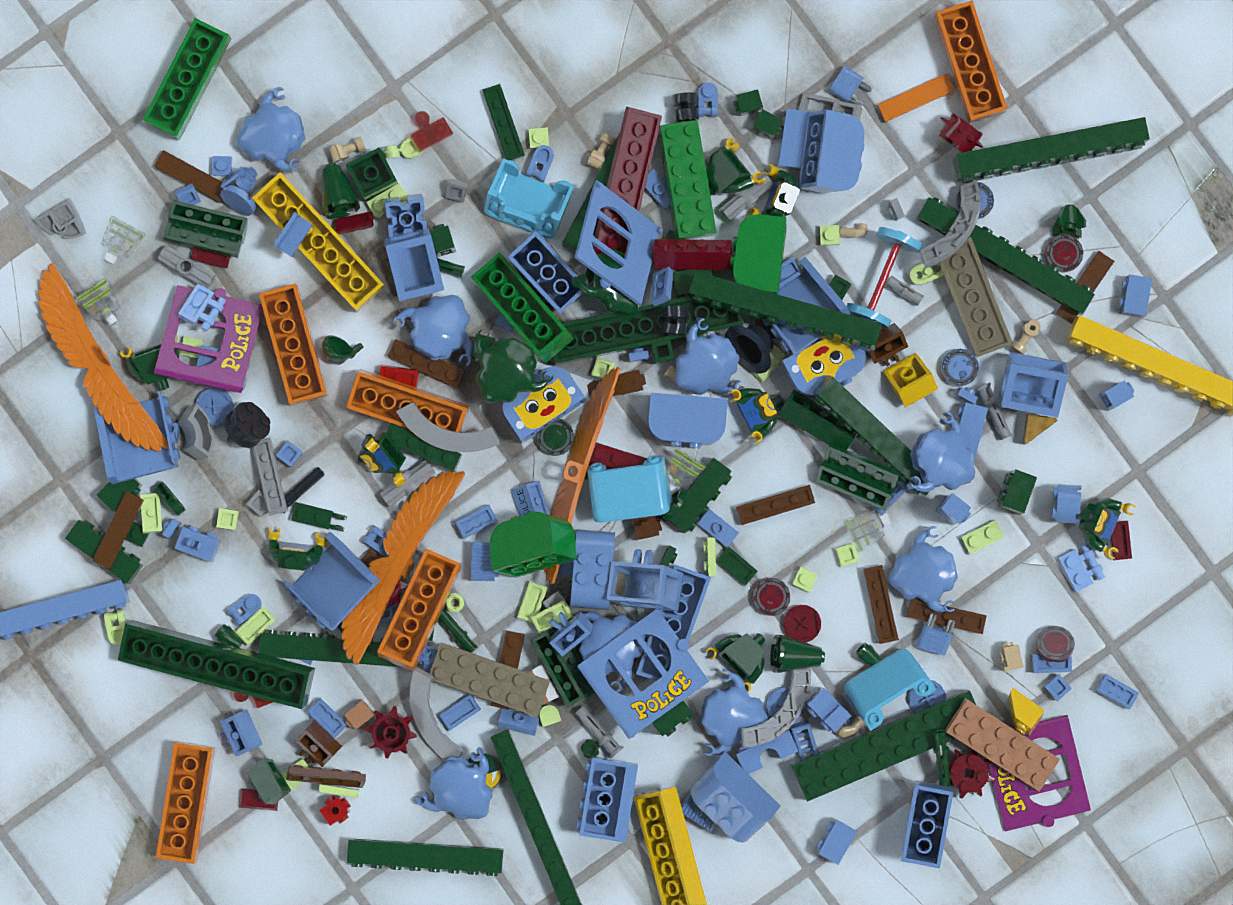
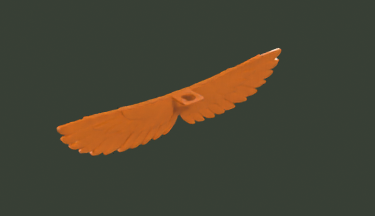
[38,263,169,452]
[544,367,621,584]
[341,470,465,665]

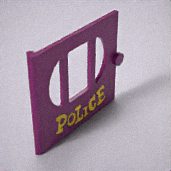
[154,285,263,393]
[987,715,1091,832]

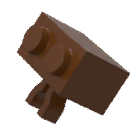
[865,323,908,367]
[632,516,662,541]
[295,720,342,767]

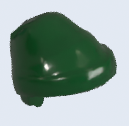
[322,335,364,365]

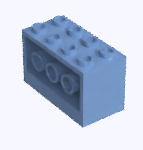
[576,756,638,843]

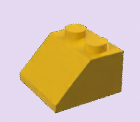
[883,353,938,408]
[1008,688,1045,737]

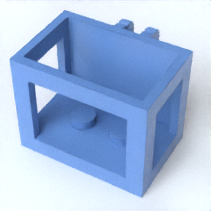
[384,228,444,301]
[999,352,1069,418]
[606,549,683,611]

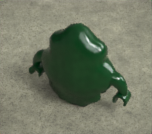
[571,248,639,315]
[474,329,553,404]

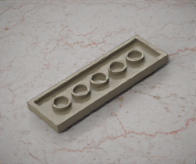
[939,236,1013,357]
[430,642,550,717]

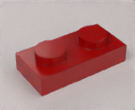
[380,364,420,388]

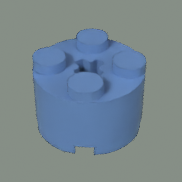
[1052,484,1082,524]

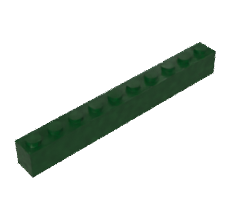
[916,197,1095,316]
[689,271,882,351]
[490,729,583,905]

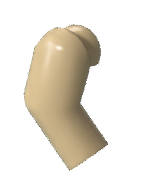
[840,223,868,238]
[836,717,863,738]

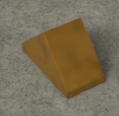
[1023,414,1058,444]

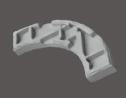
[919,180,981,269]
[396,402,501,452]
[410,667,464,760]
[740,668,811,749]

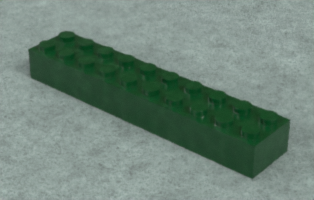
[952,117,1150,184]
[554,297,744,365]
[117,620,315,709]
[791,690,976,802]

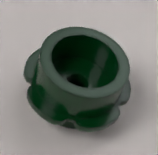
[581,739,600,758]

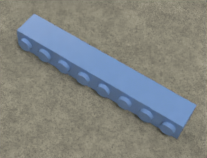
[0,580,130,640]

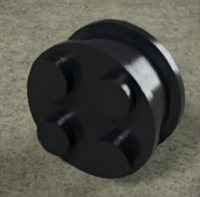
[224,402,271,448]

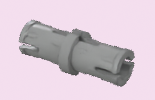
[885,275,924,306]

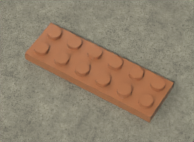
[945,698,1060,792]

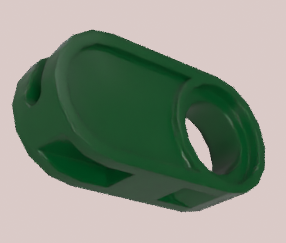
[155,481,186,516]

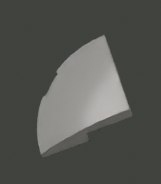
[35,198,86,239]

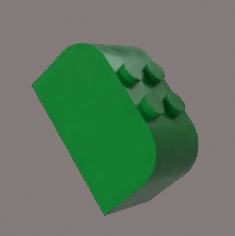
[730,214,787,295]
[490,511,577,578]

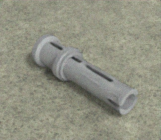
[974,382,1012,440]
[575,706,624,759]

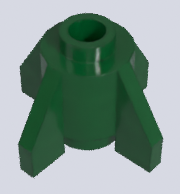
[1052,204,1086,239]

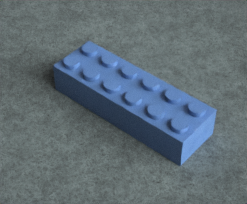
[636,565,711,681]

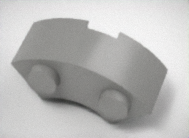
[178,404,214,461]

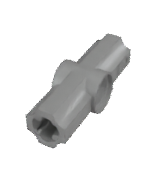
[720,172,773,222]
[158,245,216,289]
[380,460,436,507]

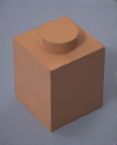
[344,700,375,730]

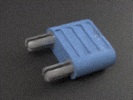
[829,66,873,107]
[917,613,955,656]

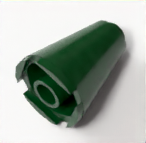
[322,163,360,219]
[770,634,825,673]

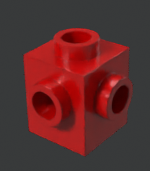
[319,795,351,826]

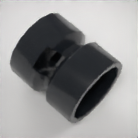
[672,92,699,123]
[662,306,688,335]

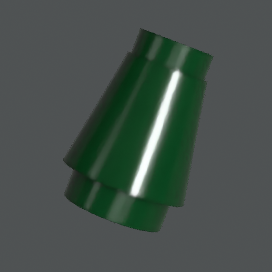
[214,624,243,648]
[855,642,882,666]

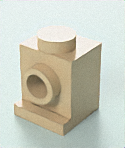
[999,641,1024,671]

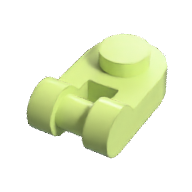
[104,609,126,645]

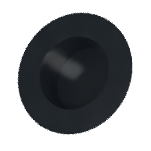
[725,325,773,374]

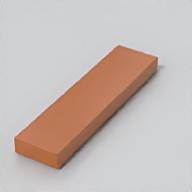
[877,73,955,123]

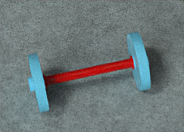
[847,227,923,329]

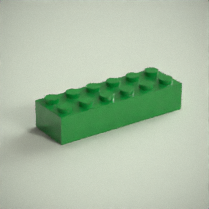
[143,18,232,140]
[658,120,717,239]
[471,252,574,363]

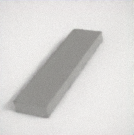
[253,438,288,516]

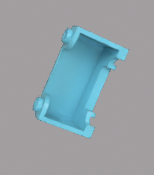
[484,158,575,239]
[587,455,672,523]
[844,649,937,731]

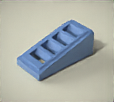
[791,720,818,761]

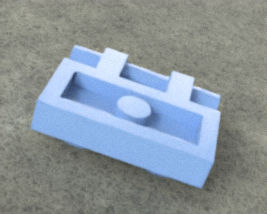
[178,284,226,332]
[1058,544,1105,592]

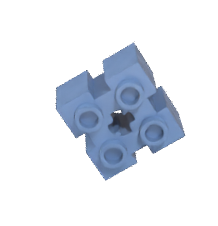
[384,194,427,237]
[805,687,851,732]

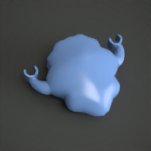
[236,87,306,172]
[393,295,473,367]
[675,317,745,396]
[907,412,975,492]
[888,526,958,612]
[579,612,646,693]
[700,669,769,756]
[416,747,492,820]

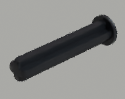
[283,467,325,514]

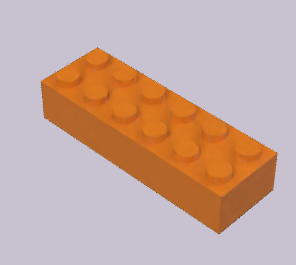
[934,0,1008,124]
[259,283,329,406]
[346,369,470,432]
[377,549,461,672]
[156,741,215,864]

